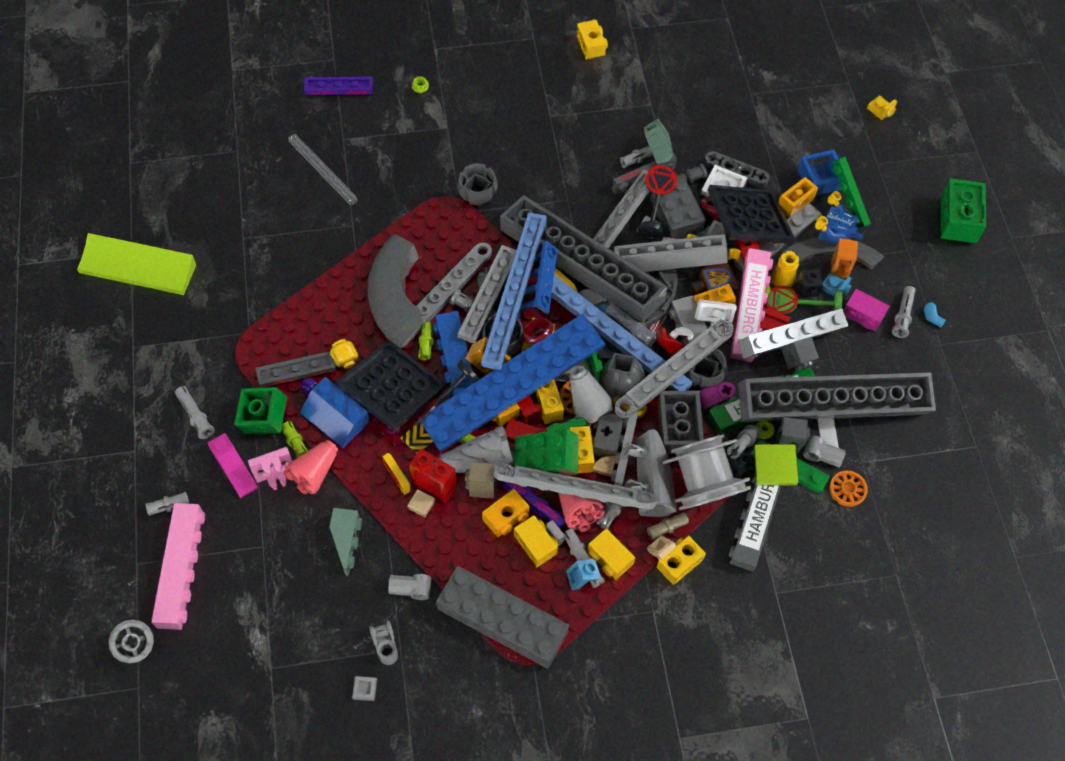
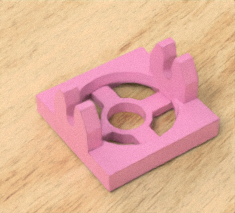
[248,447,292,490]

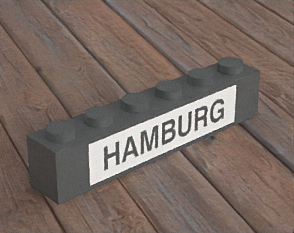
[728,472,781,572]

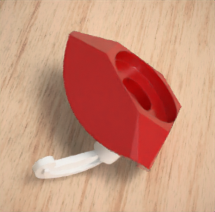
[654,327,694,357]

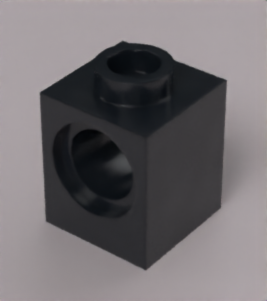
[797,269,823,298]

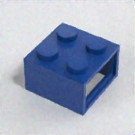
[797,150,841,196]

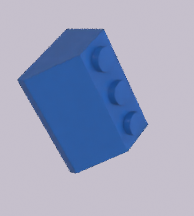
[300,377,370,449]

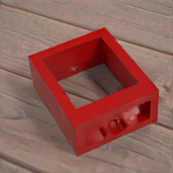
[409,449,457,503]

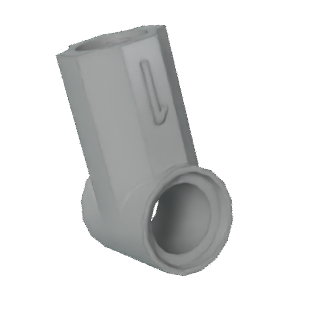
[803,436,846,467]
[388,574,431,600]

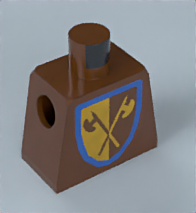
[691,261,739,297]

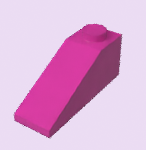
[207,433,258,498]

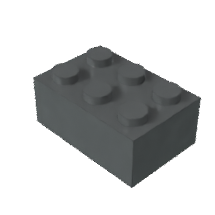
[650,179,706,239]
[658,391,704,454]

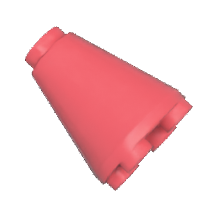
[283,440,338,494]
[558,475,605,532]

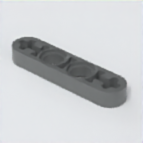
[704,151,770,188]

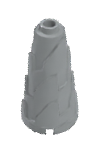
[434,426,514,473]

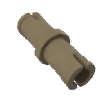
[647,512,689,539]

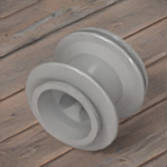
[663,434,751,510]

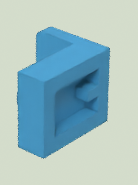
[822,272,852,297]
[566,559,601,590]

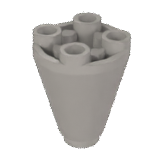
[570,366,613,423]

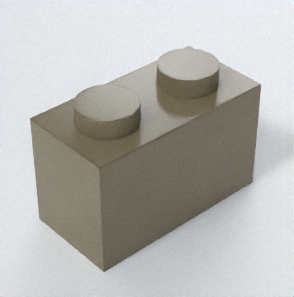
[465,462,495,499]

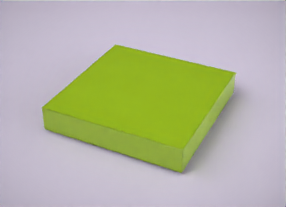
[754,445,798,485]

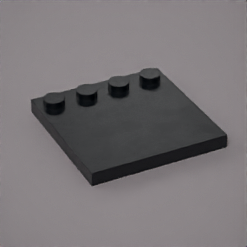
[707,185,795,244]
[336,340,446,432]

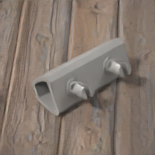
[623,429,677,517]

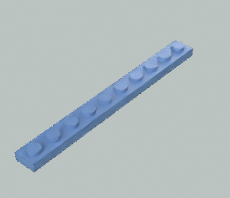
[481,213,547,370]
[535,275,693,391]

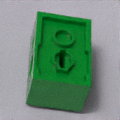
[941,178,986,243]

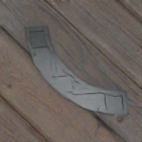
[781,237,884,269]
[629,269,678,332]

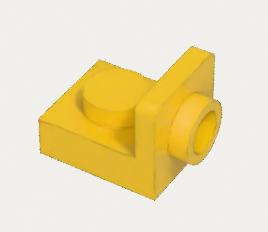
[867,96,897,120]

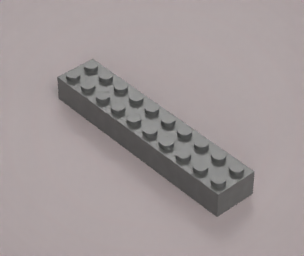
[500,195,667,323]
[738,373,936,422]

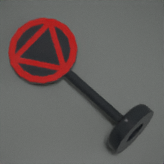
[638,165,677,238]
[411,360,480,426]

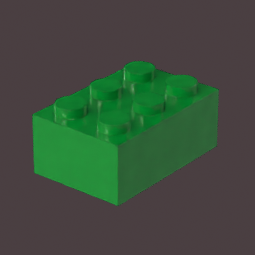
[514,429,579,476]

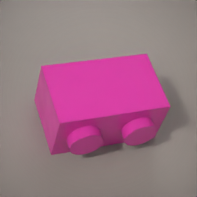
[843,289,889,331]

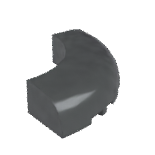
[368,234,424,348]

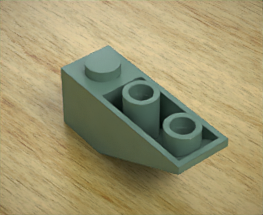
[644,119,673,165]
[330,508,362,575]

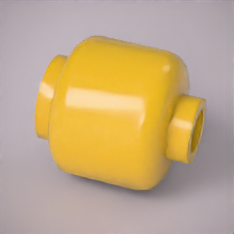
[330,339,358,369]

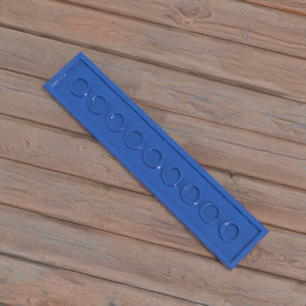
[419,314,605,452]

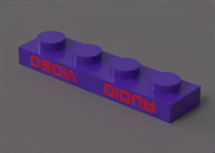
[304,77,373,95]
[498,472,565,530]

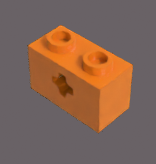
[830,238,858,279]

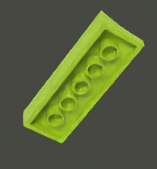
[77,233,196,295]

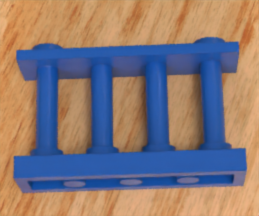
[517,241,557,321]

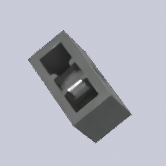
[781,336,819,371]
[591,413,623,457]
[776,417,810,454]

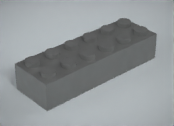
[436,566,569,669]

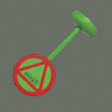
[765,286,842,315]

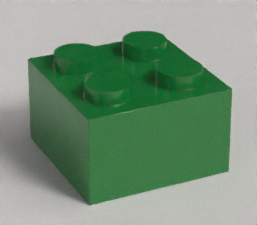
[234,387,287,434]

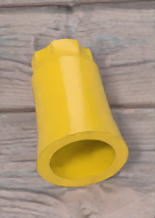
[770,251,799,288]

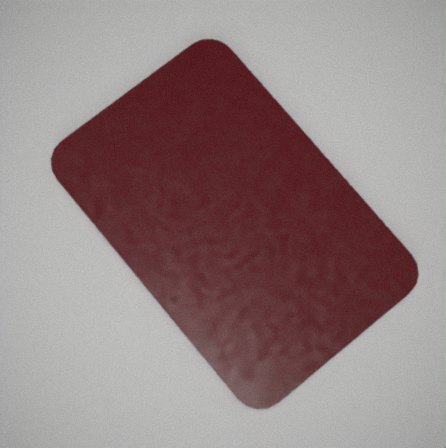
[235,196,741,666]

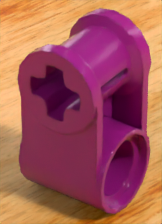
[699,382,736,413]

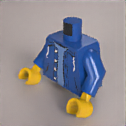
[815,191,865,244]

